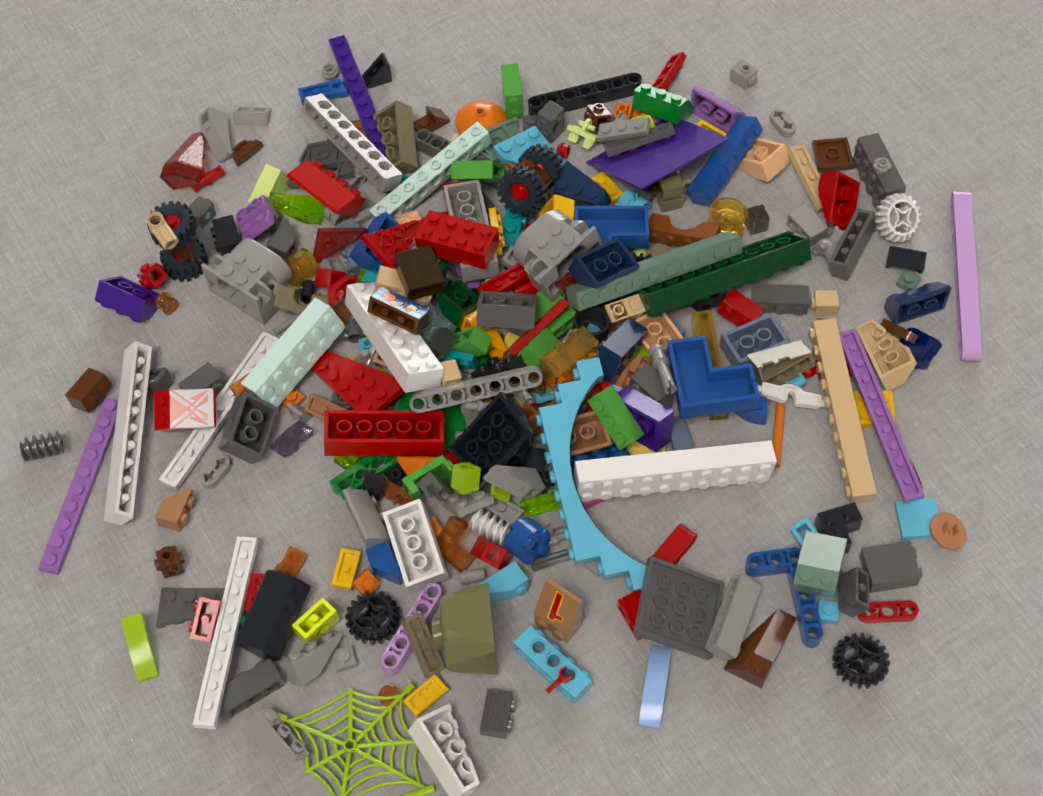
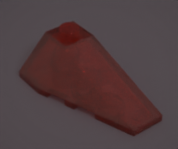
[160,131,206,190]

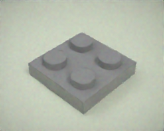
[442,489,495,518]

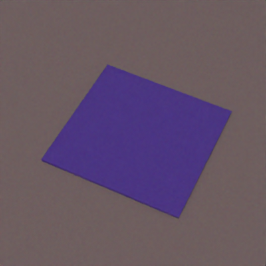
[586,119,729,190]

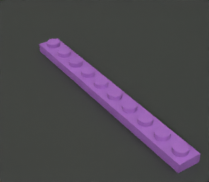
[839,329,925,503]
[38,398,118,575]

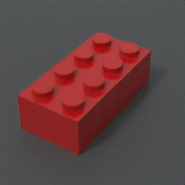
[415,210,500,270]

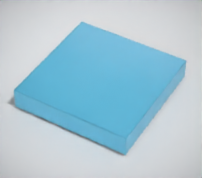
[894,498,939,540]

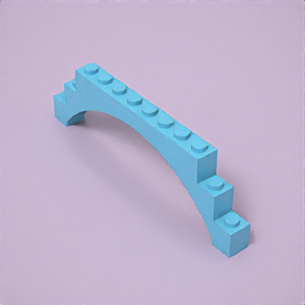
[535,357,646,593]

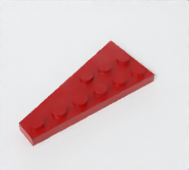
[360,211,448,269]
[310,350,404,410]

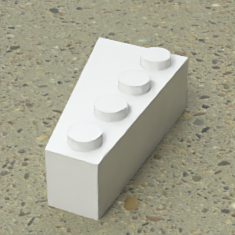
[408,703,480,796]

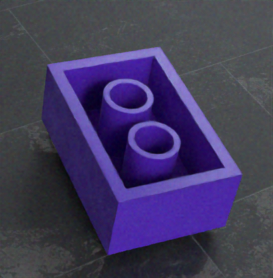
[618,386,674,452]

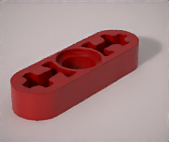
[857,600,919,623]

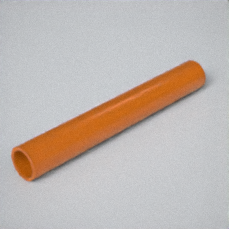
[772,403,785,468]

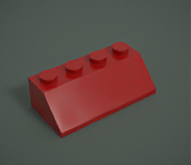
[286,160,366,217]

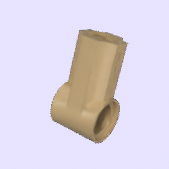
[146,212,179,250]

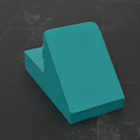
[438,347,479,370]

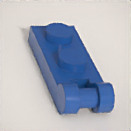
[298,78,348,106]

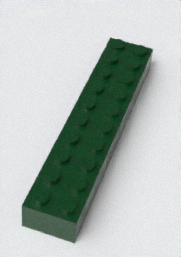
[631,231,812,317]

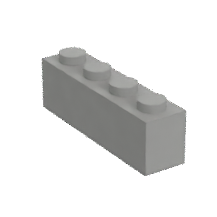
[705,574,761,661]

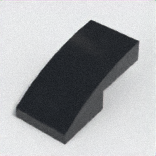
[363,470,386,501]

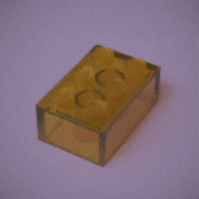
[538,326,599,391]

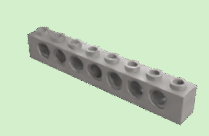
[302,94,402,193]

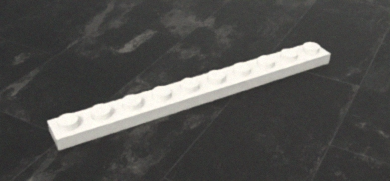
[159,331,279,491]
[193,536,259,729]

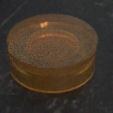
[379,685,400,706]

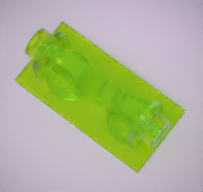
[519,492,560,517]

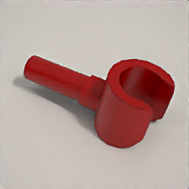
[545,667,572,694]

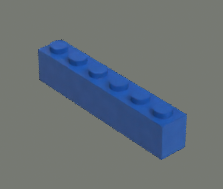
[686,115,763,206]

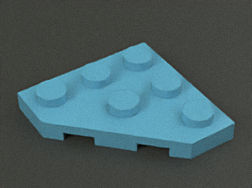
[492,126,566,165]

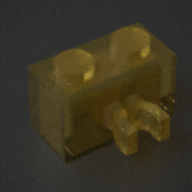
[284,247,320,287]

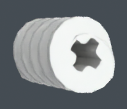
[468,508,512,547]

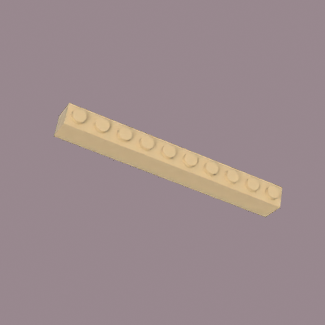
[809,318,877,503]

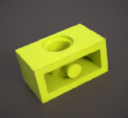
[292,598,340,644]

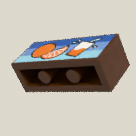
[367,287,431,335]

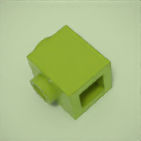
[451,462,481,495]

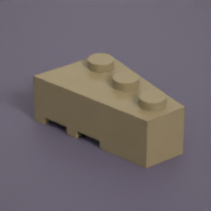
[747,340,816,386]

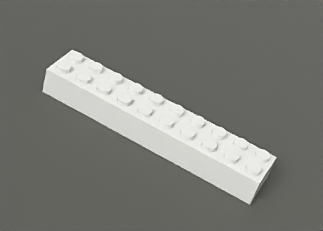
[572,440,777,502]

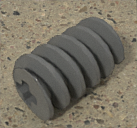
[20,430,64,462]

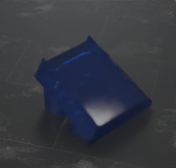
[899,328,942,370]

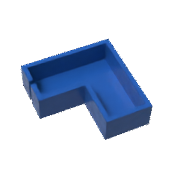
[575,206,649,249]
[666,336,760,419]

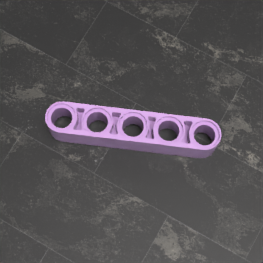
[381,583,442,676]

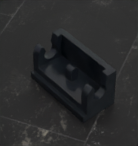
[885,246,927,274]

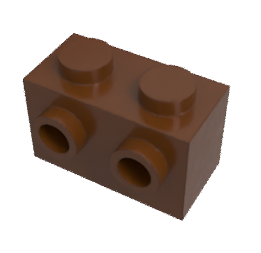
[65,368,112,413]

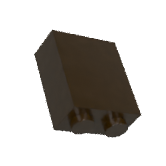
[394,245,445,300]

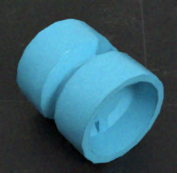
[617,189,651,211]

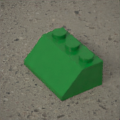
[632,83,695,125]

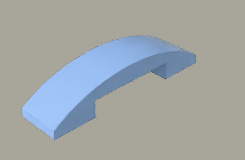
[638,645,672,729]

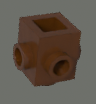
[584,103,611,131]
[154,545,185,579]

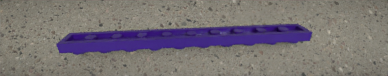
[328,35,387,158]

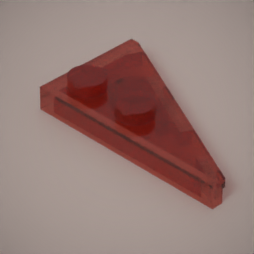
[312,228,369,264]

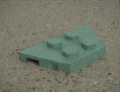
[478,117,519,162]

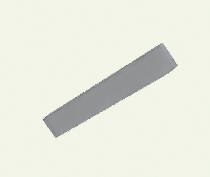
[409,365,543,413]

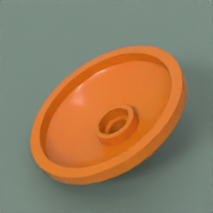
[455,100,507,135]

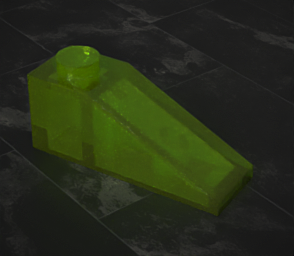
[269,192,324,225]

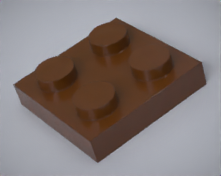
[812,137,854,172]

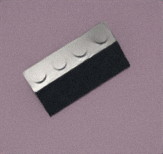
[234,570,311,661]

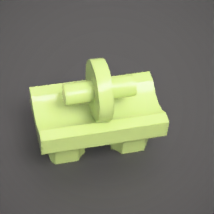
[567,118,600,150]

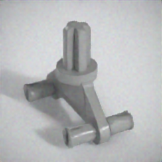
[455,393,490,439]

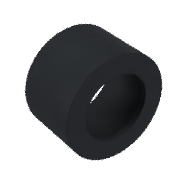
[572,305,610,348]

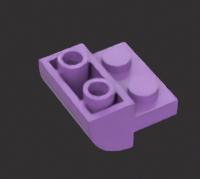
[236,195,278,240]

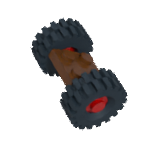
[497,144,564,215]
[147,201,208,282]

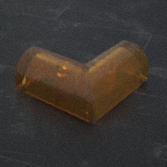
[437,516,475,572]

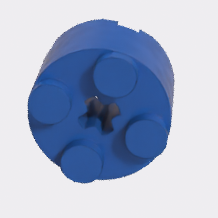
[504,516,550,565]

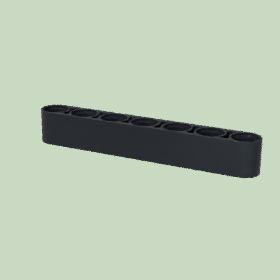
[528,72,642,115]

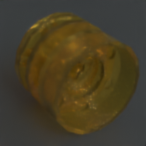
[707,197,748,239]

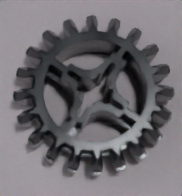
[345,590,401,646]
[832,633,890,690]

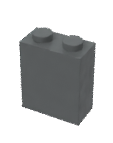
[859,540,922,593]

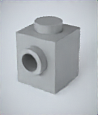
[730,59,758,90]

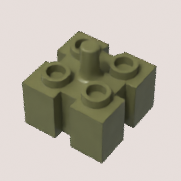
[650,169,692,213]

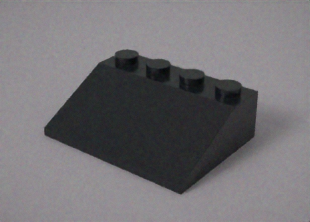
[449,392,534,490]

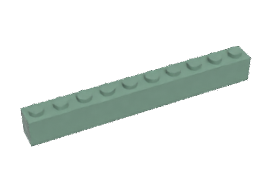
[566,231,742,311]

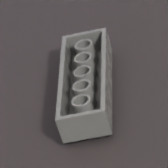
[443,179,499,282]

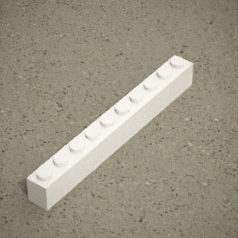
[104,341,152,526]

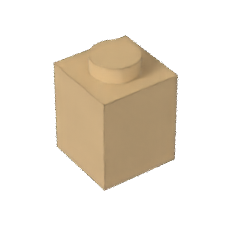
[810,290,839,316]

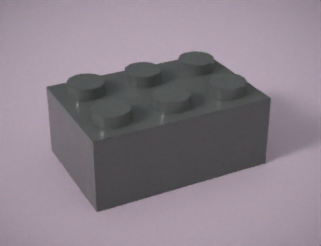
[477,291,537,331]
[218,391,278,464]

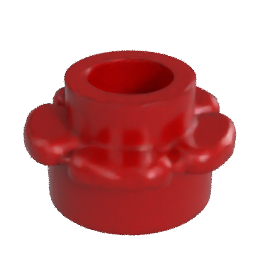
[556,143,570,159]

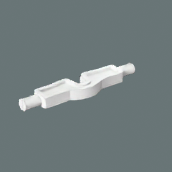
[757,382,825,410]

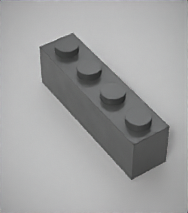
[829,208,876,280]

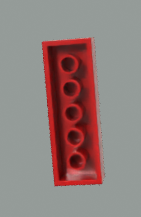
[324,410,444,456]

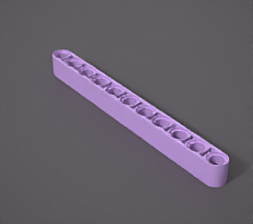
[950,191,982,361]

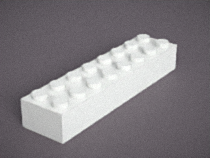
[344,282,444,393]

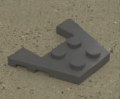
[287,140,354,189]

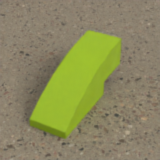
[121,612,159,683]

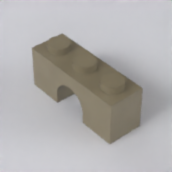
[273,283,334,316]

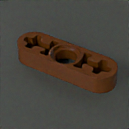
[880,318,918,344]

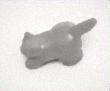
[812,226,845,263]

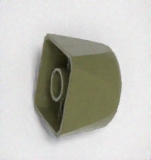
[432,583,498,674]

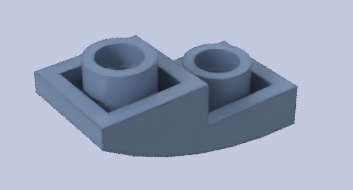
[671,416,694,451]

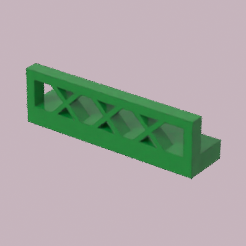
[329,456,400,500]

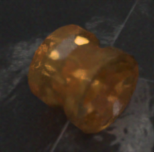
[155,292,179,315]

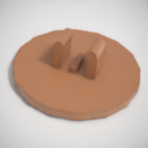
[929,513,967,550]

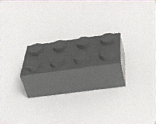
[852,133,906,211]

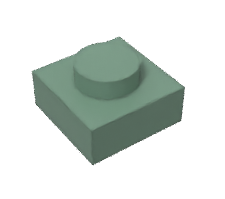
[896,269,922,291]

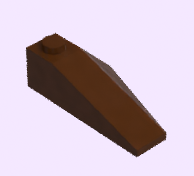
[724,609,797,689]

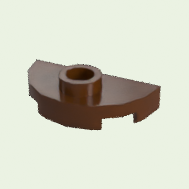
[233,139,263,166]

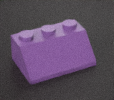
[691,86,745,133]

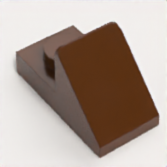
[413,106,451,132]

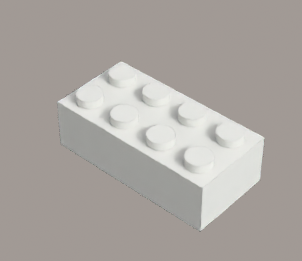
[382,499,449,593]

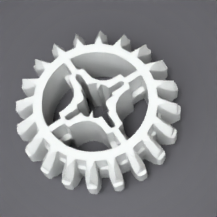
[874,193,922,243]

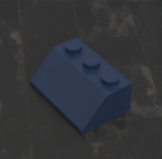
[568,237,640,289]
[884,281,952,324]

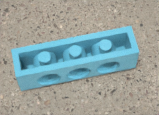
[513,626,592,705]

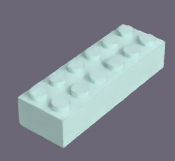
[241,298,346,407]

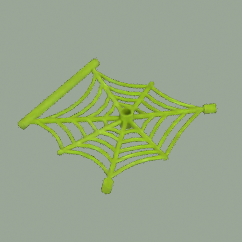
[277,682,435,796]

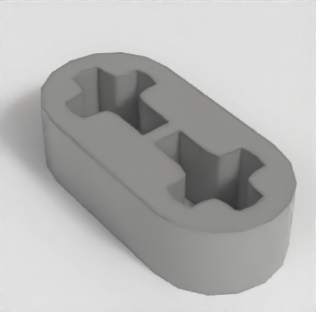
[770,108,796,138]
[200,455,231,489]

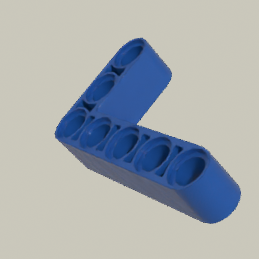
[745,547,823,648]

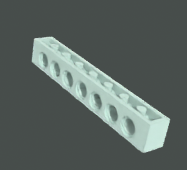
[369,122,492,219]

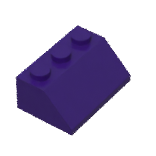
[94,276,165,323]

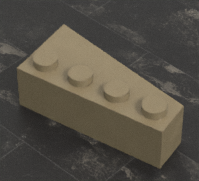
[373,100,418,175]

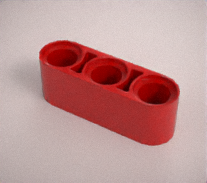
[652,523,698,565]

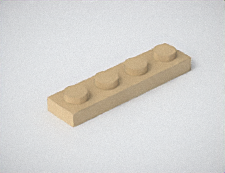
[787,144,823,212]

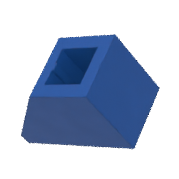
[365,541,403,585]

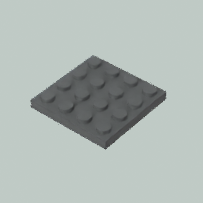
[633,556,724,660]

